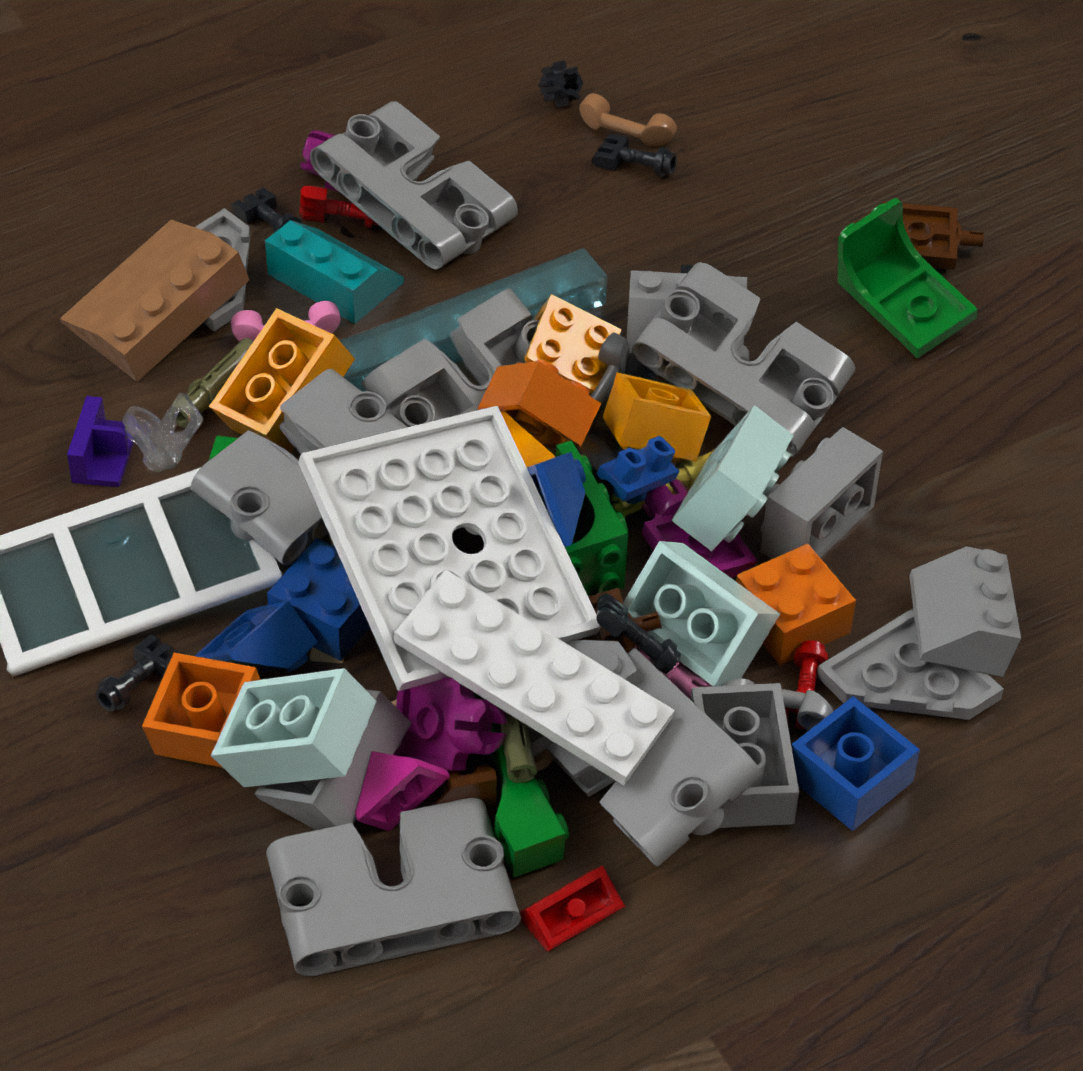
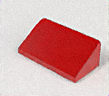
[519,865,625,951]

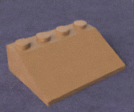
[60,220,250,382]

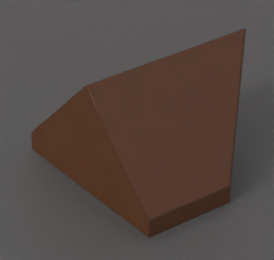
[422,758,497,818]

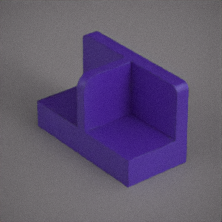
[67,396,137,487]

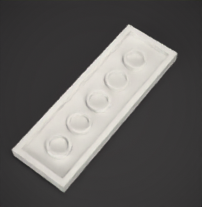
[393,569,675,785]

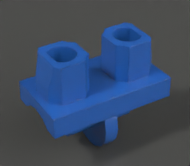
[597,436,679,504]

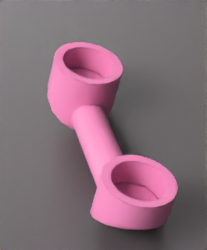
[231,301,341,341]

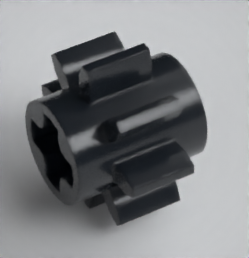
[538,60,584,107]

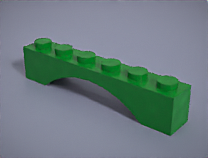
[450,677,569,878]

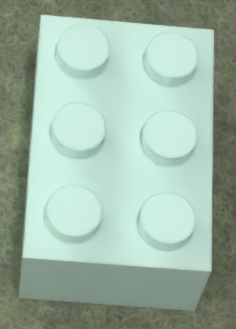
[672,405,794,551]
[624,541,780,686]
[211,668,376,787]

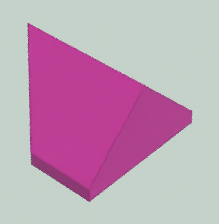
[355,751,450,831]

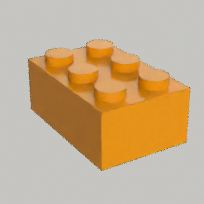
[209,308,355,454]

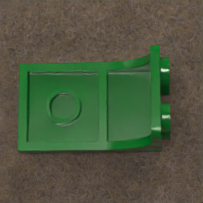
[838,198,978,358]
[556,440,628,597]

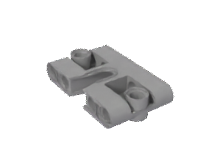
[310,101,518,269]
[632,262,855,457]
[361,288,539,427]
[191,368,407,565]
[546,648,763,867]
[266,798,521,976]

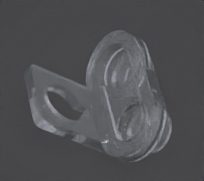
[122,393,203,472]

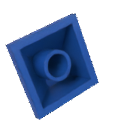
[527,452,586,547]
[195,601,318,672]

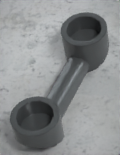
[591,332,629,425]

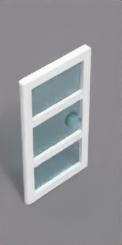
[0,468,283,677]

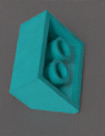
[265,220,404,324]

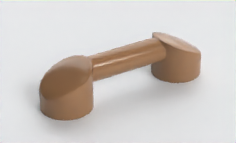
[579,93,677,147]

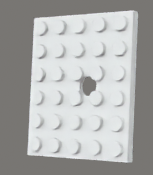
[298,406,601,691]

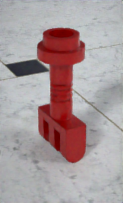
[299,186,379,228]
[785,640,829,730]

